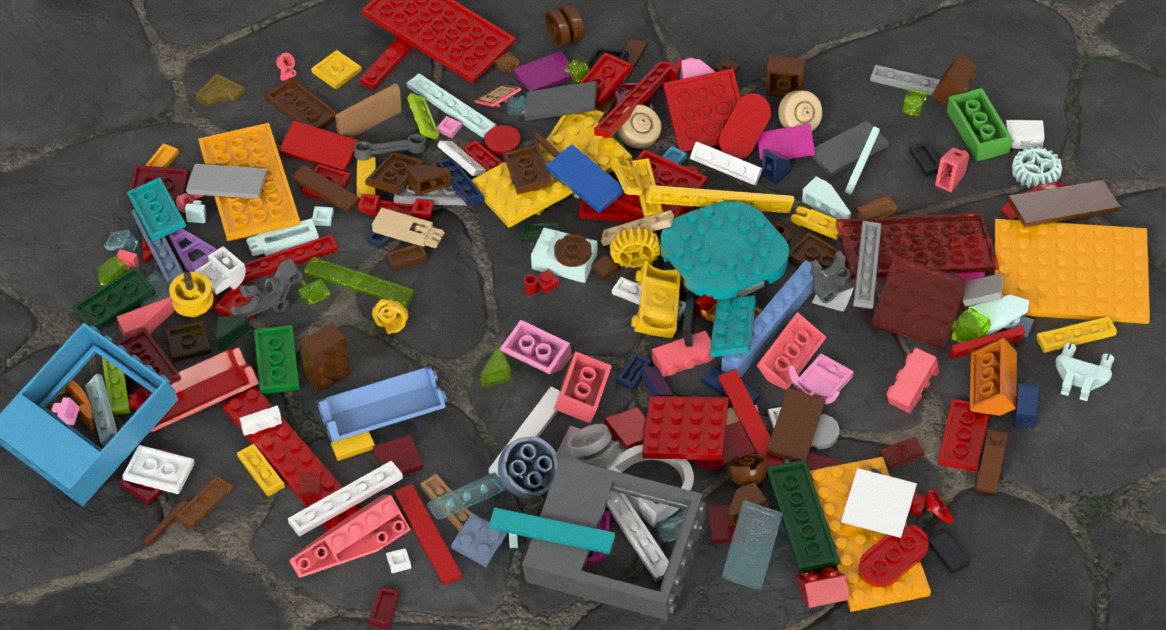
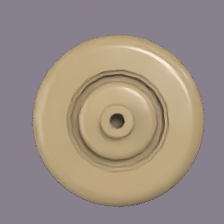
[778,90,822,131]
[617,105,662,149]

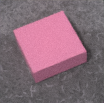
[437,116,462,138]

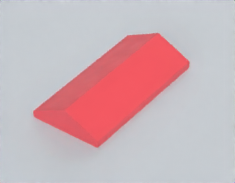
[757,312,826,390]

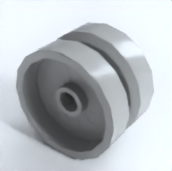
[567,424,619,468]

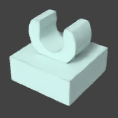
[185,200,207,223]

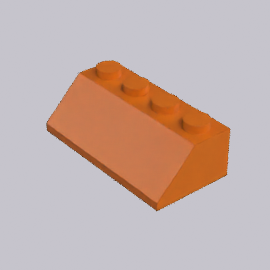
[970,338,1017,416]

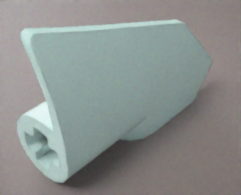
[969,295,1029,336]

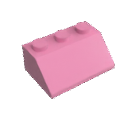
[500,320,572,374]

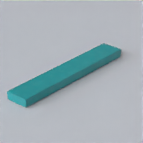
[489,508,615,554]

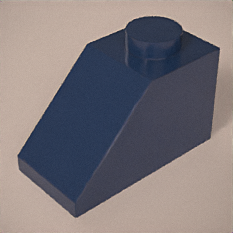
[762,149,791,185]
[1014,383,1039,428]

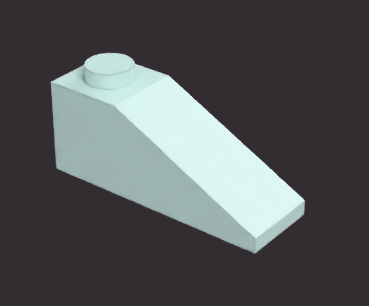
[802,177,851,227]

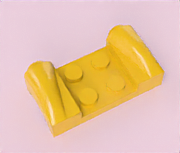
[631,261,681,339]

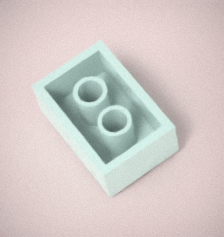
[531,228,597,283]

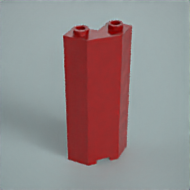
[128,347,259,432]

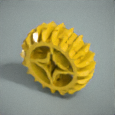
[610,226,661,269]

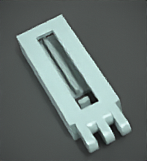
[246,218,319,256]

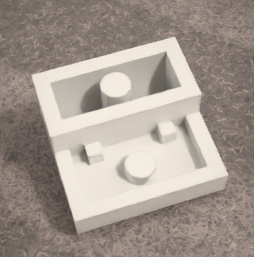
[194,246,246,294]

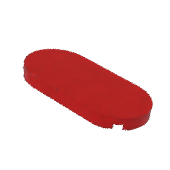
[718,93,771,159]
[858,525,929,587]

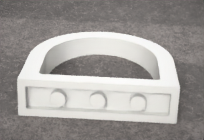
[603,445,694,528]

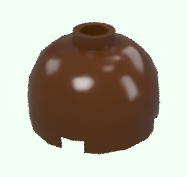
[727,454,768,486]

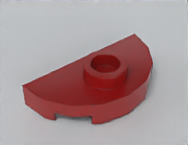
[925,489,954,524]

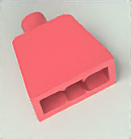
[935,148,969,192]

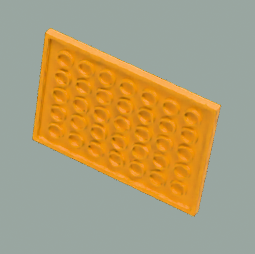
[994,219,1150,324]

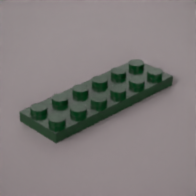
[767,460,840,573]

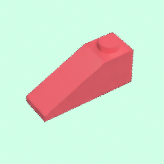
[117,297,174,338]

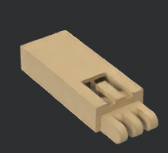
[372,208,444,248]

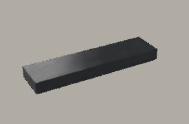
[683,291,696,347]

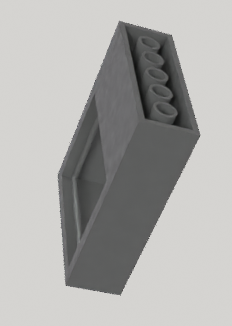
[522,457,706,620]

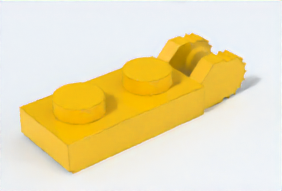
[610,157,644,196]
[790,206,845,240]

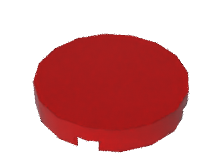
[484,125,521,156]

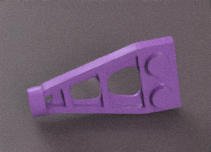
[167,229,217,272]

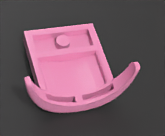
[789,354,854,405]

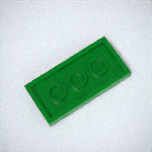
[254,325,300,394]

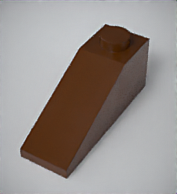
[976,429,1008,495]

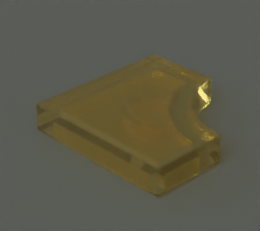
[195,74,245,107]

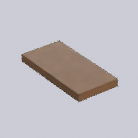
[335,83,402,138]

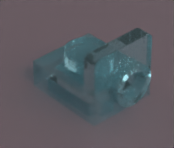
[104,230,138,253]

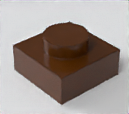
[714,57,740,74]

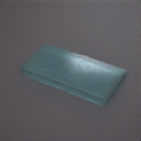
[721,500,783,590]

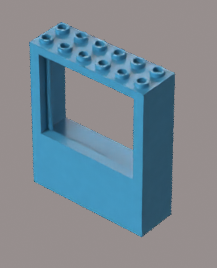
[0,323,179,506]

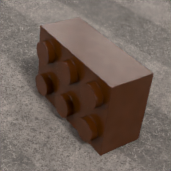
[300,323,351,392]

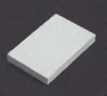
[123,445,195,494]

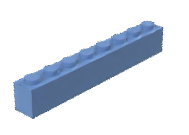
[721,260,816,377]

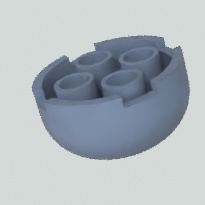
[498,436,558,498]

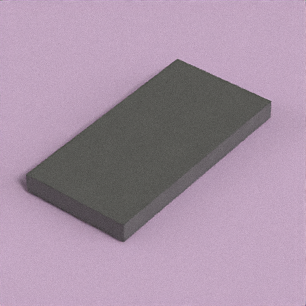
[524,81,597,121]
[811,120,889,177]

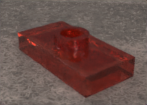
[879,437,924,469]

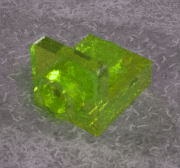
[564,59,590,84]
[902,89,927,116]
[299,279,330,305]
[951,314,981,343]

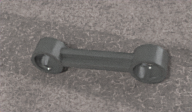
[354,134,426,161]

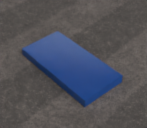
[546,144,624,214]

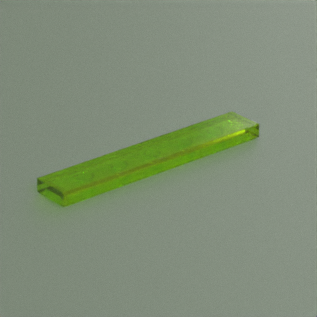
[304,257,414,307]

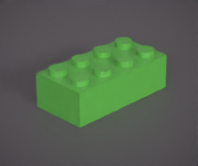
[947,88,1012,162]

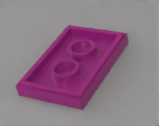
[514,51,577,92]

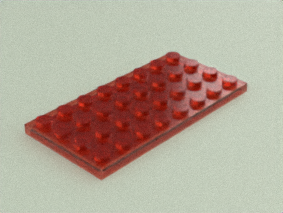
[835,213,1000,279]

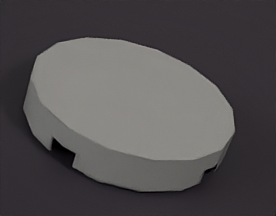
[811,414,840,449]

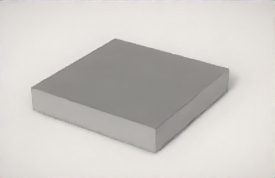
[963,273,1004,306]

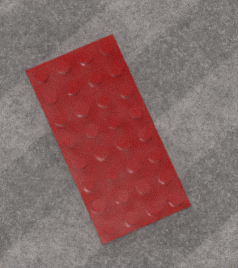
[362,0,516,83]

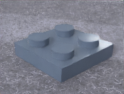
[451,513,507,567]

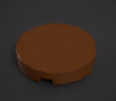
[554,234,592,267]

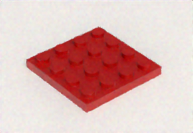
[662,69,740,153]
[611,149,708,219]
[642,396,729,460]

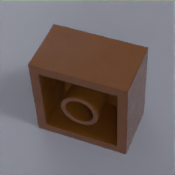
[931,54,978,107]
[766,55,806,97]

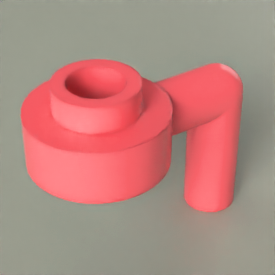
[276,53,296,82]
[176,193,205,213]

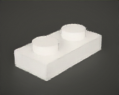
[239,406,282,436]

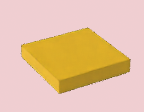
[311,50,362,90]

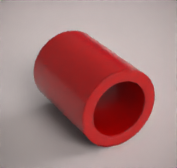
[524,274,538,295]

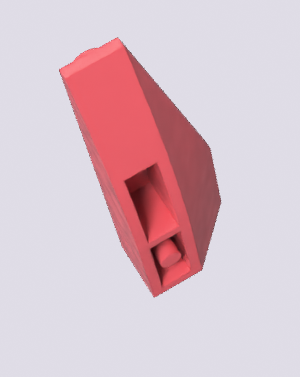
[289,495,411,578]

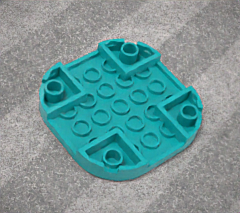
[660,201,789,300]

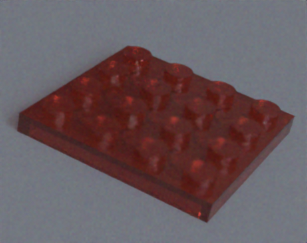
[871,255,968,350]

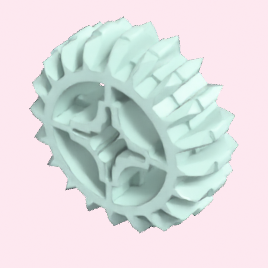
[1012,146,1062,189]

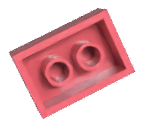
[554,351,612,423]

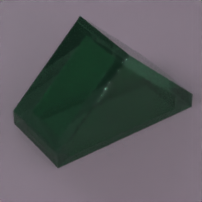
[216,316,250,351]

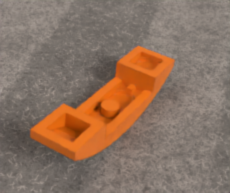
[59,380,95,431]

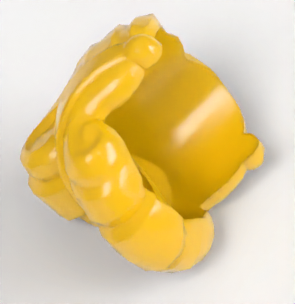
[372,299,408,334]

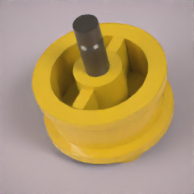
[169,272,214,318]

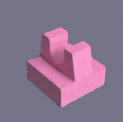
[52,397,80,425]

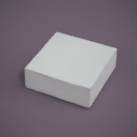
[386,548,411,573]

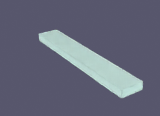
[407,73,496,138]

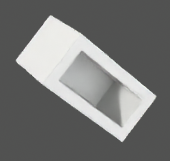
[1005,120,1044,149]

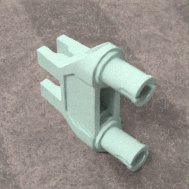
[1056,343,1114,401]

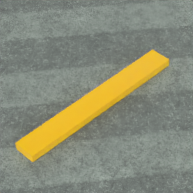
[645,185,794,213]

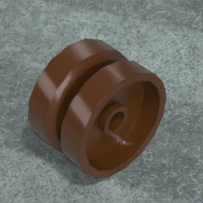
[545,3,584,48]

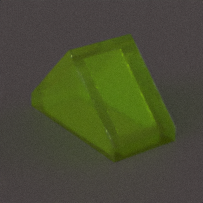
[481,347,511,388]

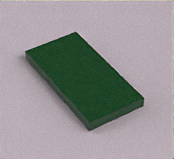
[72,266,156,330]

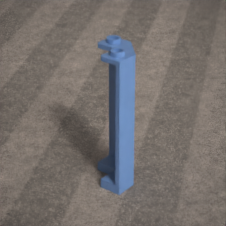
[316,367,447,442]

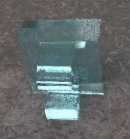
[507,95,526,116]

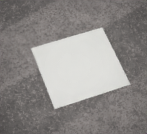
[841,468,917,538]

